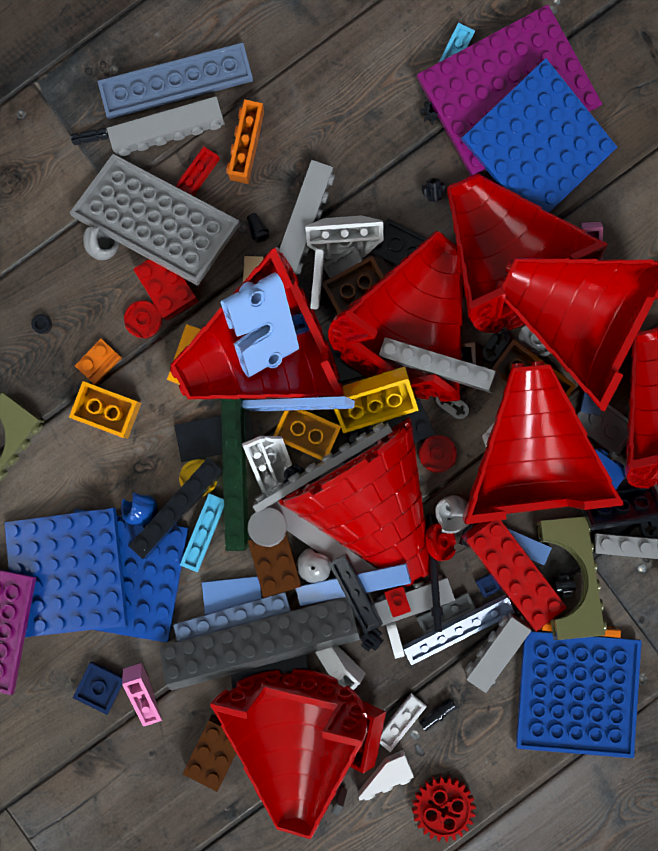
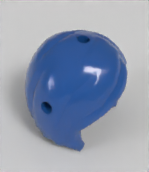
[121,493,158,526]

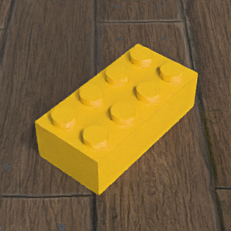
[334,367,419,433]

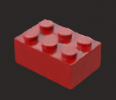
[133,259,199,321]

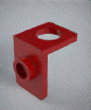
[384,585,411,617]

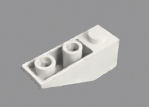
[315,646,366,690]
[358,750,414,801]

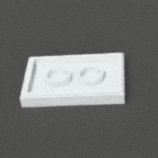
[310,248,325,309]

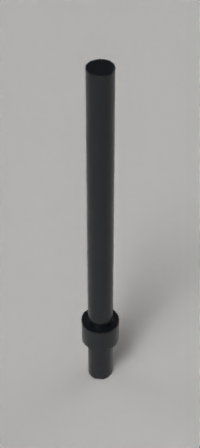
[427,515,443,632]

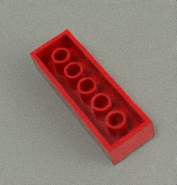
[461,520,567,631]

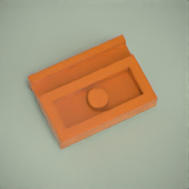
[75,339,122,385]

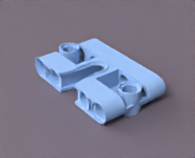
[221,272,299,377]

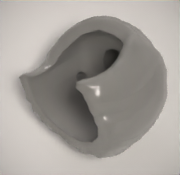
[83,226,120,260]
[435,495,469,534]
[297,547,331,583]

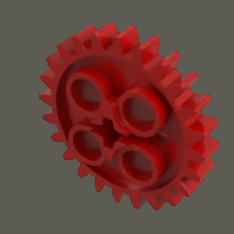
[412,775,476,842]

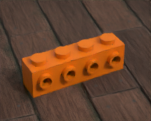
[226,99,264,184]

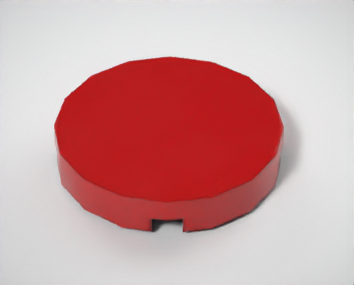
[124,300,162,339]
[419,435,457,473]
[425,522,456,562]

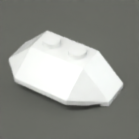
[306,216,384,260]
[242,436,292,495]

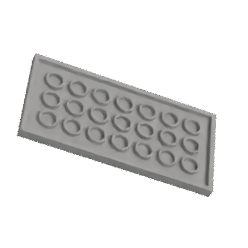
[70,154,240,286]

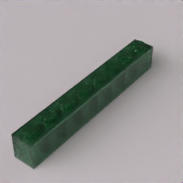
[221,398,249,551]

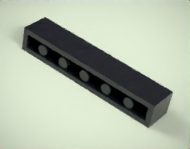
[129,458,225,559]

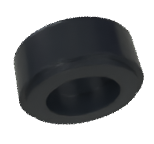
[31,315,52,334]

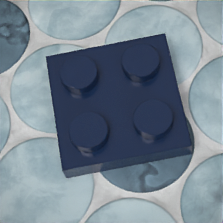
[73,661,123,715]

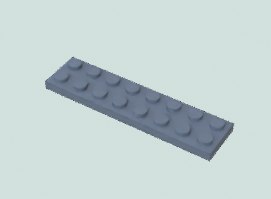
[97,43,253,120]

